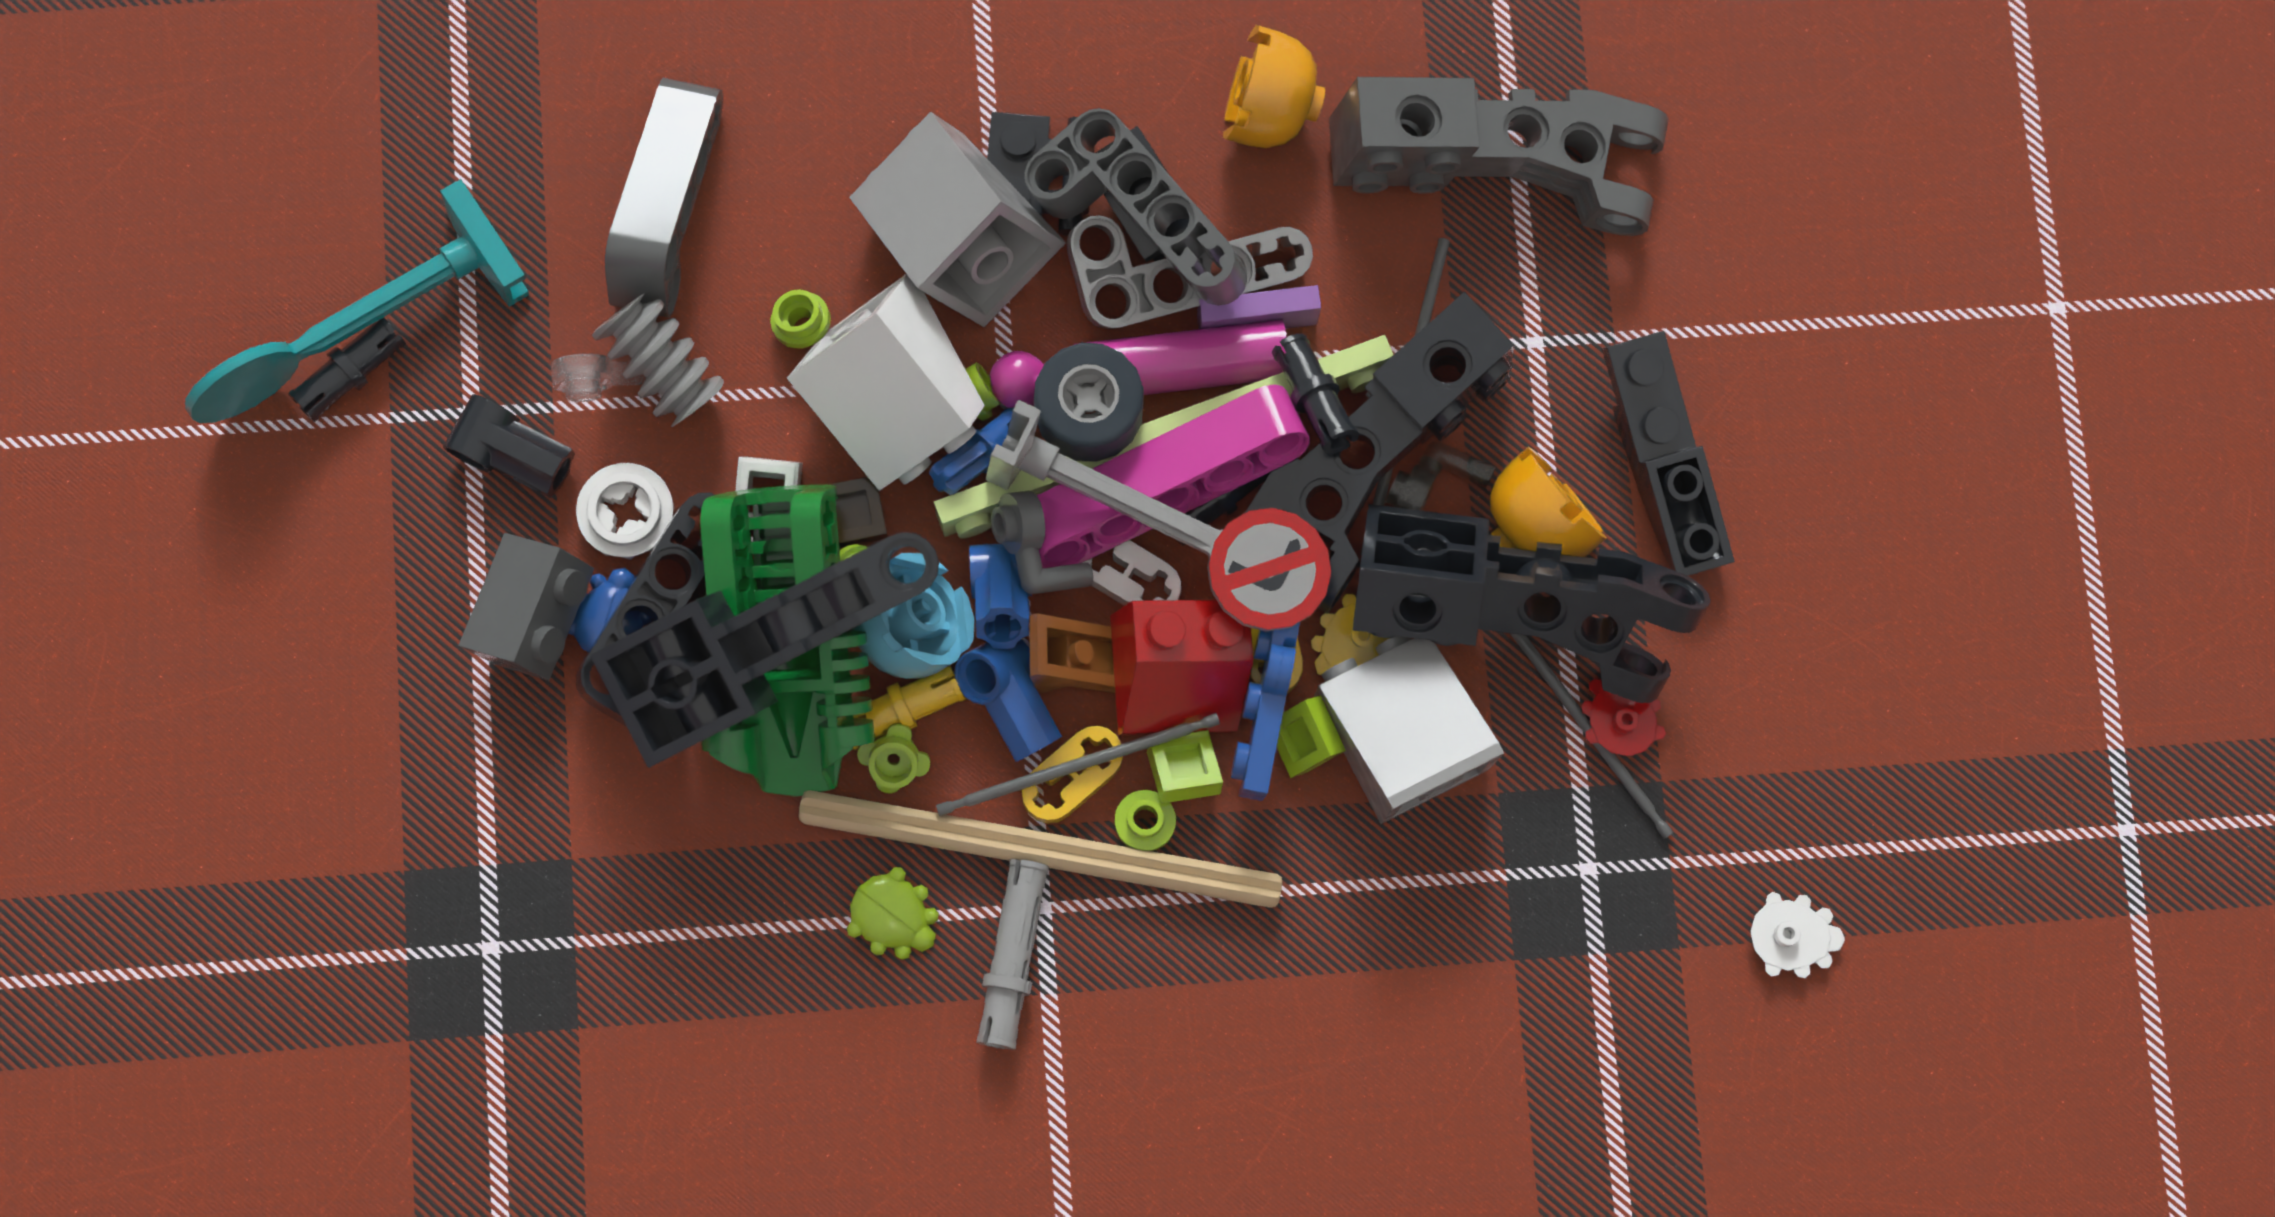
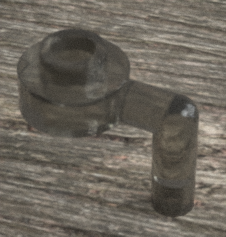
[1385,441,1496,511]

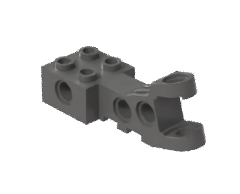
[1329,77,1669,236]

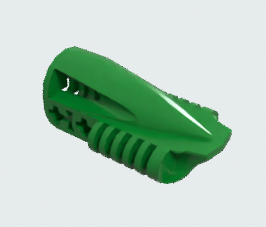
[700,485,875,797]

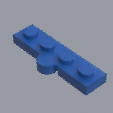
[1231,623,1300,801]

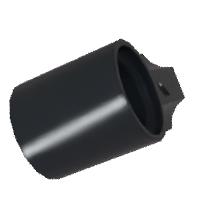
[443,394,575,498]

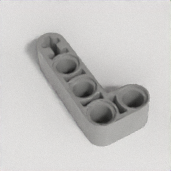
[1066,215,1313,329]

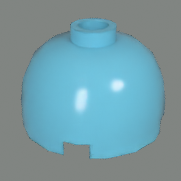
[852,553,975,678]

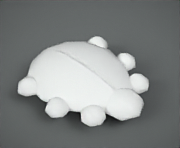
[1751,892,1845,978]

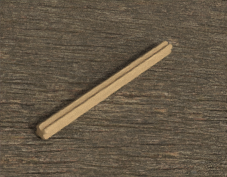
[799,790,1282,908]

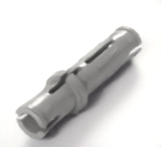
[976,859,1049,1050]

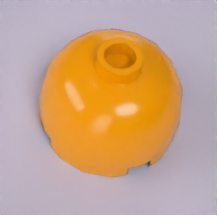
[1223,25,1325,148]
[1490,446,1606,557]

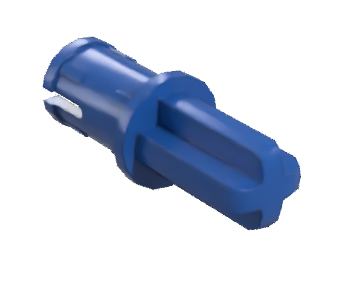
[929,407,1014,495]

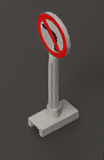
[985,400,1332,632]

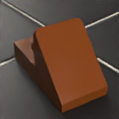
[1029,613,1115,693]

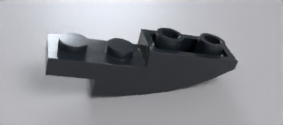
[1602,331,1735,576]

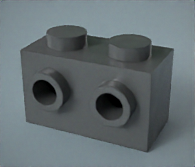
[458,533,594,681]

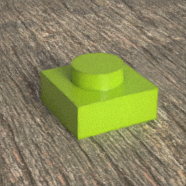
[1277,695,1346,778]
[1147,730,1223,804]

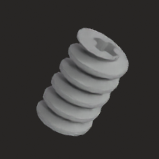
[592,293,724,427]

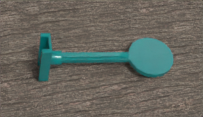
[185,179,529,423]

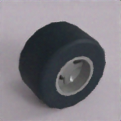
[1034,343,1144,462]

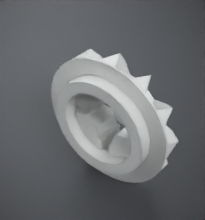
[576,463,675,560]

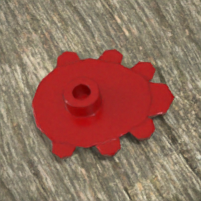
[1581,679,1666,756]

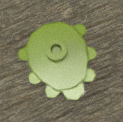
[847,867,939,960]

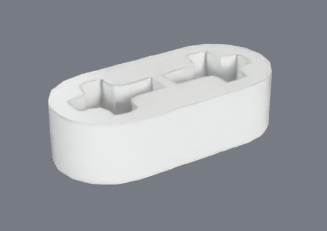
[1083,540,1181,606]

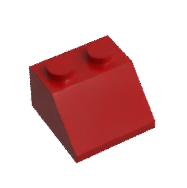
[1110,600,1254,735]

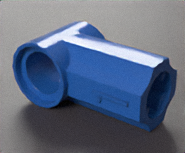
[969,543,1032,649]
[955,639,1062,762]

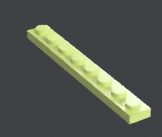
[934,335,1393,538]

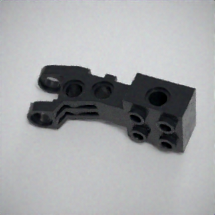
[1244,292,1514,614]
[1352,504,1711,703]
[590,532,939,768]

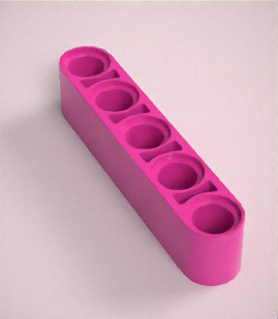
[1037,385,1310,568]

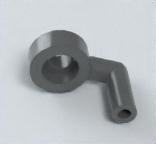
[991,490,1093,594]

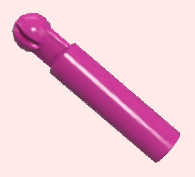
[990,320,1287,408]

